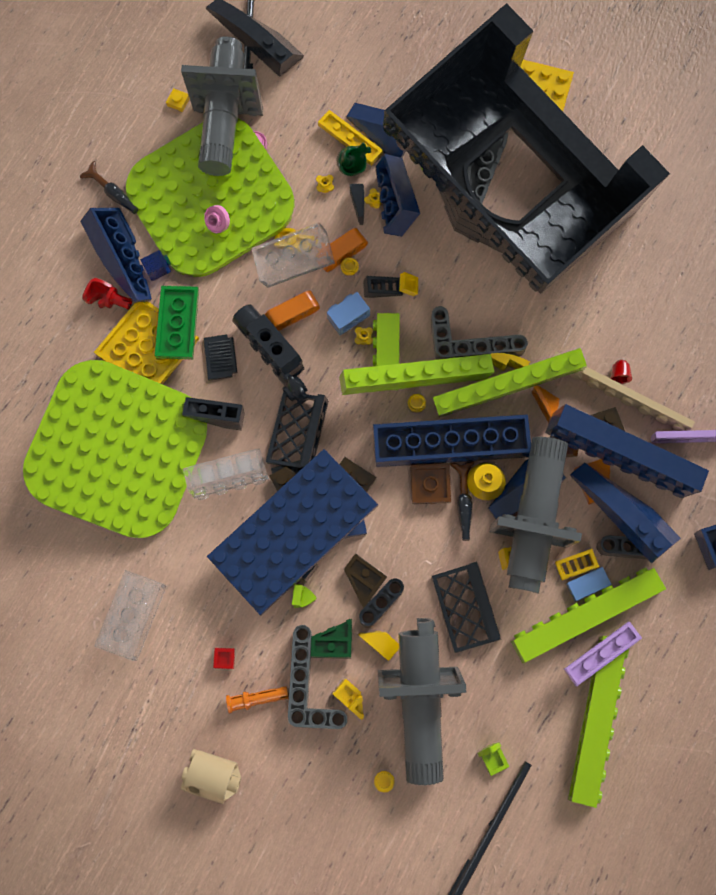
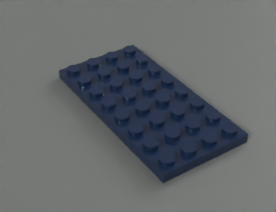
[207,449,378,616]

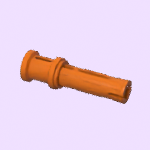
[226,686,289,714]

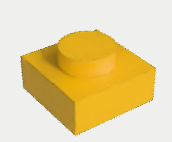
[166,88,190,112]
[399,272,418,296]

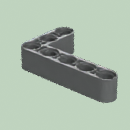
[431,306,528,360]
[288,625,348,729]

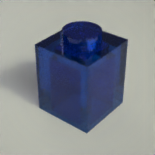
[140,250,171,281]

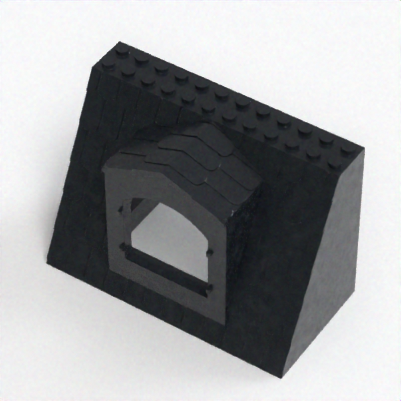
[383,3,670,294]

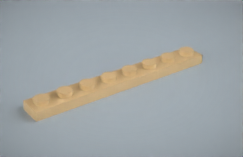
[553,351,695,431]

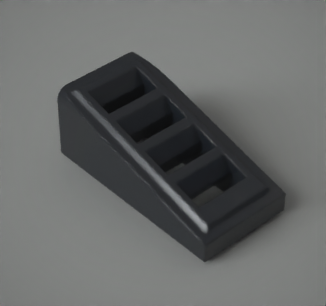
[350,184,364,225]
[363,276,403,298]

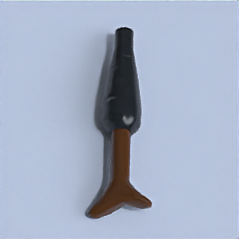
[80,161,138,214]
[450,461,475,541]

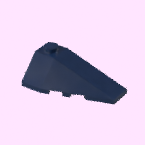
[488,459,566,519]

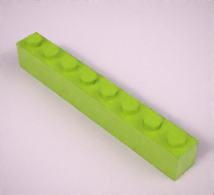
[433,348,587,418]
[339,354,494,395]
[511,567,666,663]
[568,636,629,808]

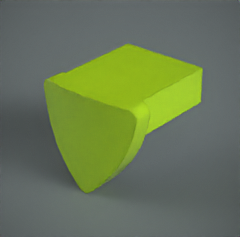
[292,584,317,608]
[477,742,509,776]

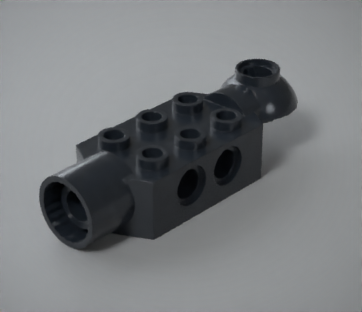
[232,304,308,402]

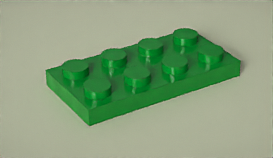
[155,286,199,360]

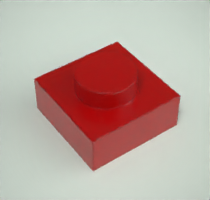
[213,648,236,669]

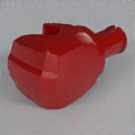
[82,278,133,310]

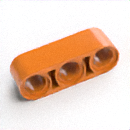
[315,228,368,272]
[265,290,320,331]

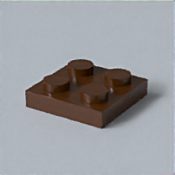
[411,464,451,504]

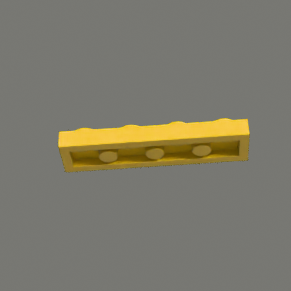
[318,110,383,166]

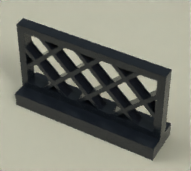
[266,392,329,469]
[432,561,502,653]

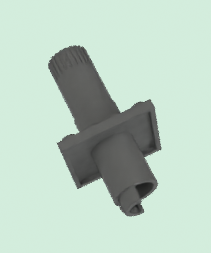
[181,36,263,176]
[490,437,582,594]
[378,618,467,785]

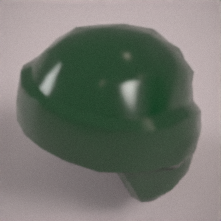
[336,143,371,176]

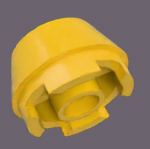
[467,463,506,500]

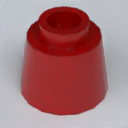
[611,360,632,384]

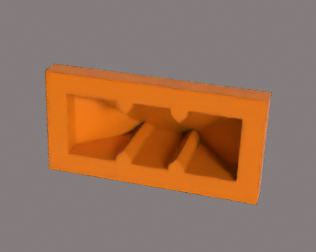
[531,385,560,424]

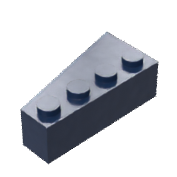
[376,154,421,237]

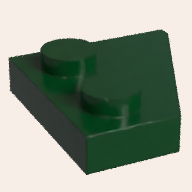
[311,619,352,659]

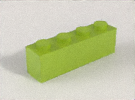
[373,313,400,390]

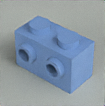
[327,292,370,336]

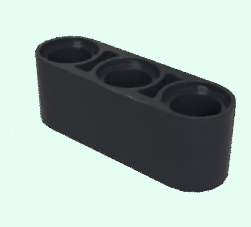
[596,535,647,559]
[359,578,404,628]

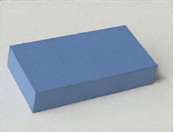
[566,567,612,602]

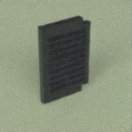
[204,334,238,380]

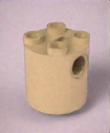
[181,749,241,804]

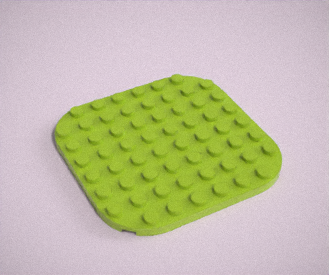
[126,118,295,277]
[23,360,207,538]

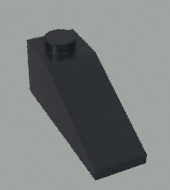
[182,397,245,431]

